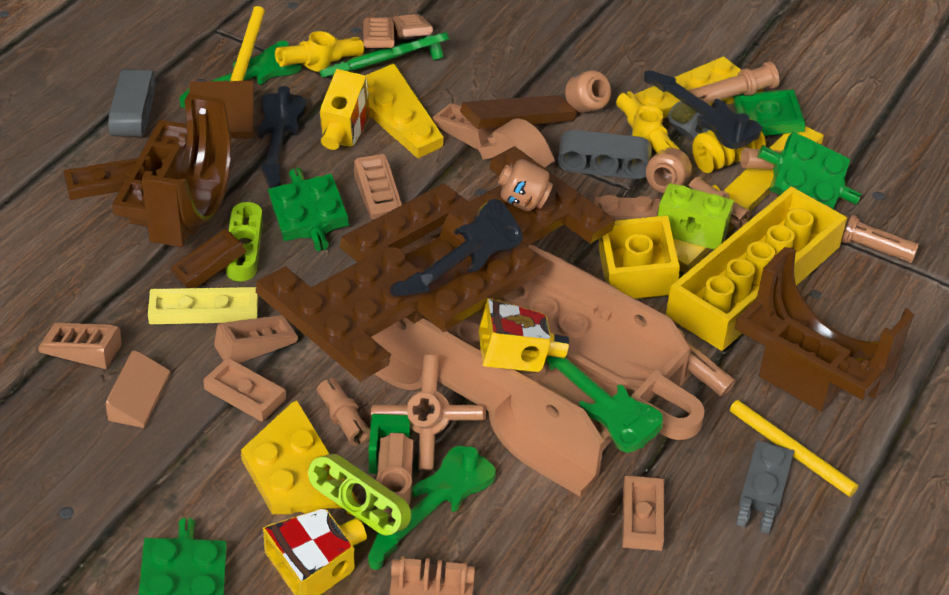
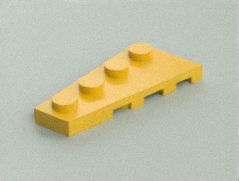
[634,56,763,118]
[366,63,444,158]

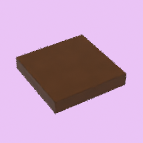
[190,81,254,139]

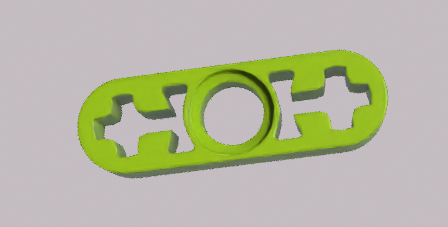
[225,202,263,282]
[308,454,411,535]

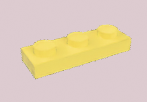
[148,287,258,324]

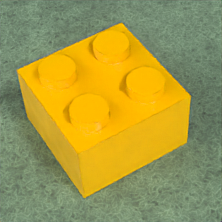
[599,215,680,299]

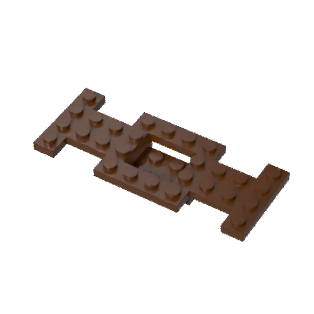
[255,146,616,382]

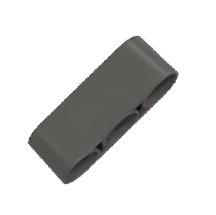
[109,69,155,137]
[558,130,652,179]

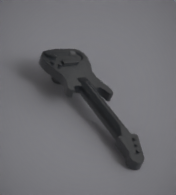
[644,70,763,149]
[259,86,307,188]
[390,199,523,298]

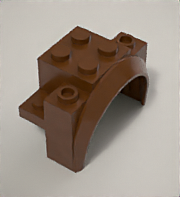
[112,93,231,247]
[735,247,914,412]

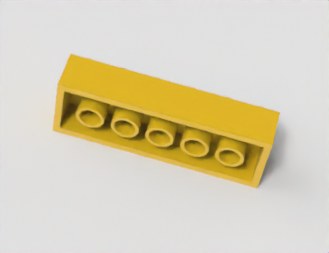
[666,186,847,351]

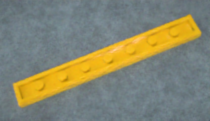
[673,126,824,273]

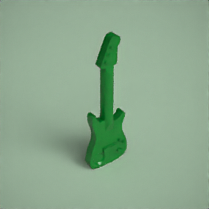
[320,32,449,78]
[179,41,302,108]
[545,355,663,453]
[368,445,495,570]

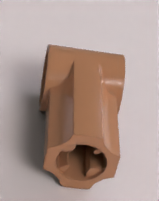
[376,433,414,517]

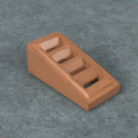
[392,14,433,40]
[363,17,394,48]
[431,103,500,149]
[354,154,402,219]
[214,315,298,363]
[38,323,122,369]

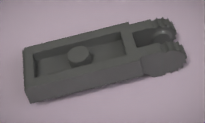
[736,440,794,534]

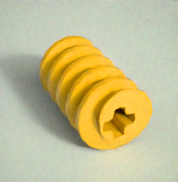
[692,118,766,173]

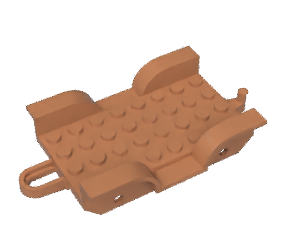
[371,228,704,497]

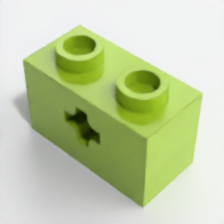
[658,183,734,250]

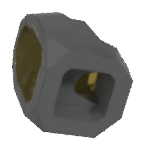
[668,101,709,141]

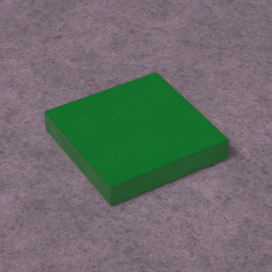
[733,89,805,136]

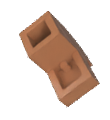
[478,118,555,168]

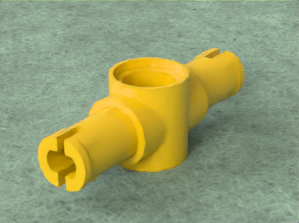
[275,31,364,72]
[616,91,679,153]

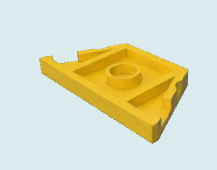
[241,401,359,515]

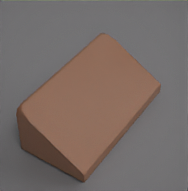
[106,351,170,428]

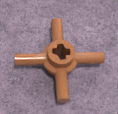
[371,355,486,471]

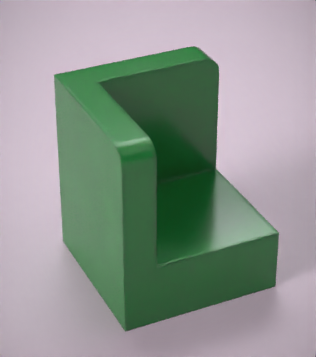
[368,413,410,474]

